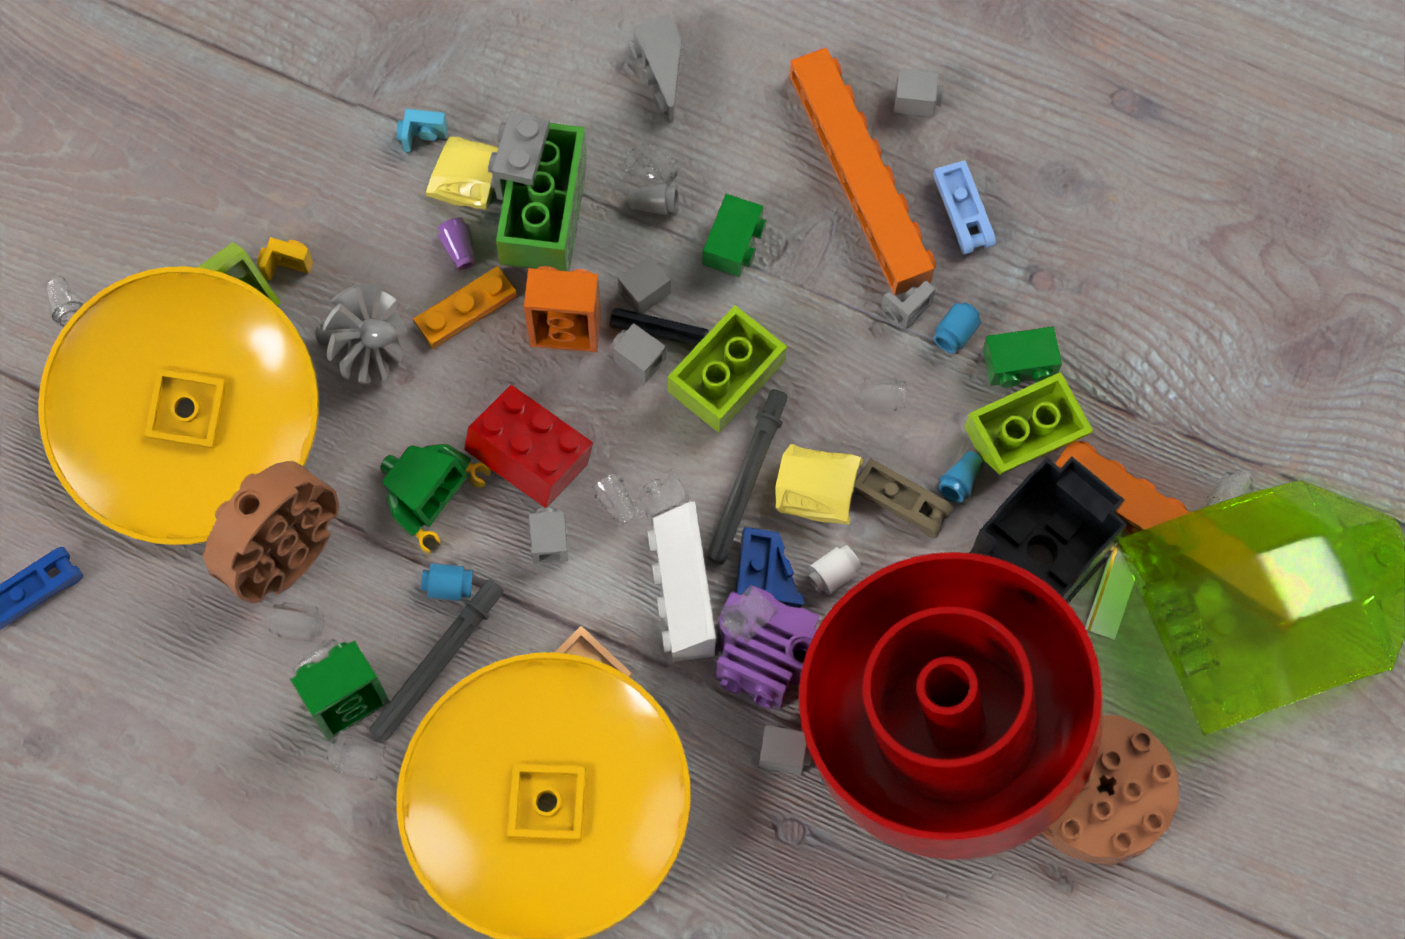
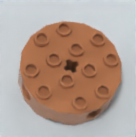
[203,461,339,604]
[1042,715,1179,865]

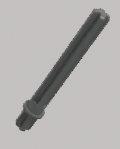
[707,389,788,564]
[369,580,503,742]

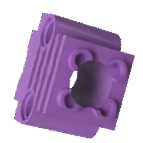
[716,586,820,709]

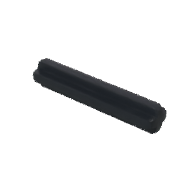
[610,308,709,346]

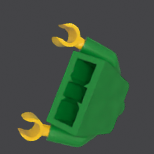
[380,444,491,554]

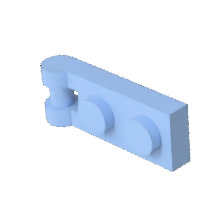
[933,160,996,255]

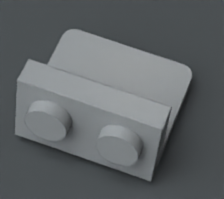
[488,111,550,200]

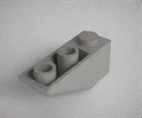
[630,14,681,123]

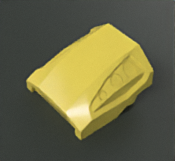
[426,136,498,210]
[775,444,863,525]

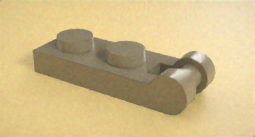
[854,458,954,538]

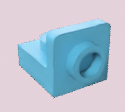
[396,109,448,152]

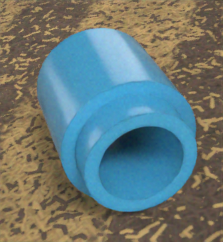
[933,302,981,354]
[421,563,473,601]

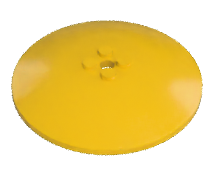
[38,266,319,545]
[396,652,691,939]

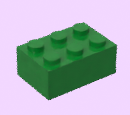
[290,640,390,740]

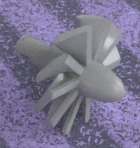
[316,283,407,383]

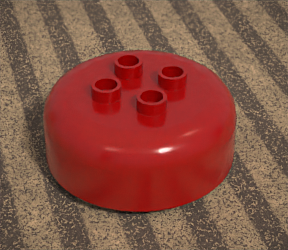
[799,552,1103,860]

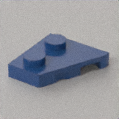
[735,527,804,608]

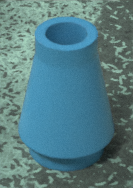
[938,451,983,503]

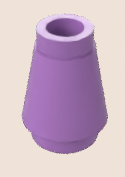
[438,217,476,270]

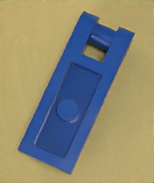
[0,547,83,630]

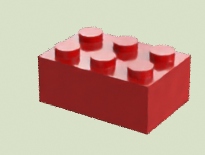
[464,385,593,508]

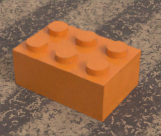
[524,266,601,352]

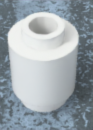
[807,545,862,595]

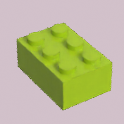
[667,305,787,433]

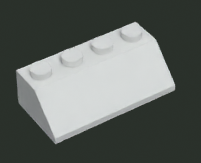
[647,502,716,662]

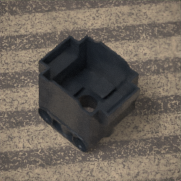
[969,456,1127,606]

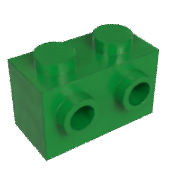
[702,193,767,277]
[983,326,1062,388]

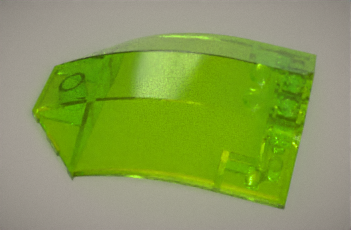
[1117,480,1405,736]

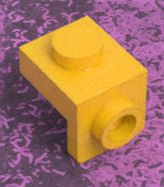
[257,237,313,281]

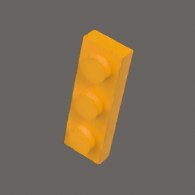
[413,266,517,349]

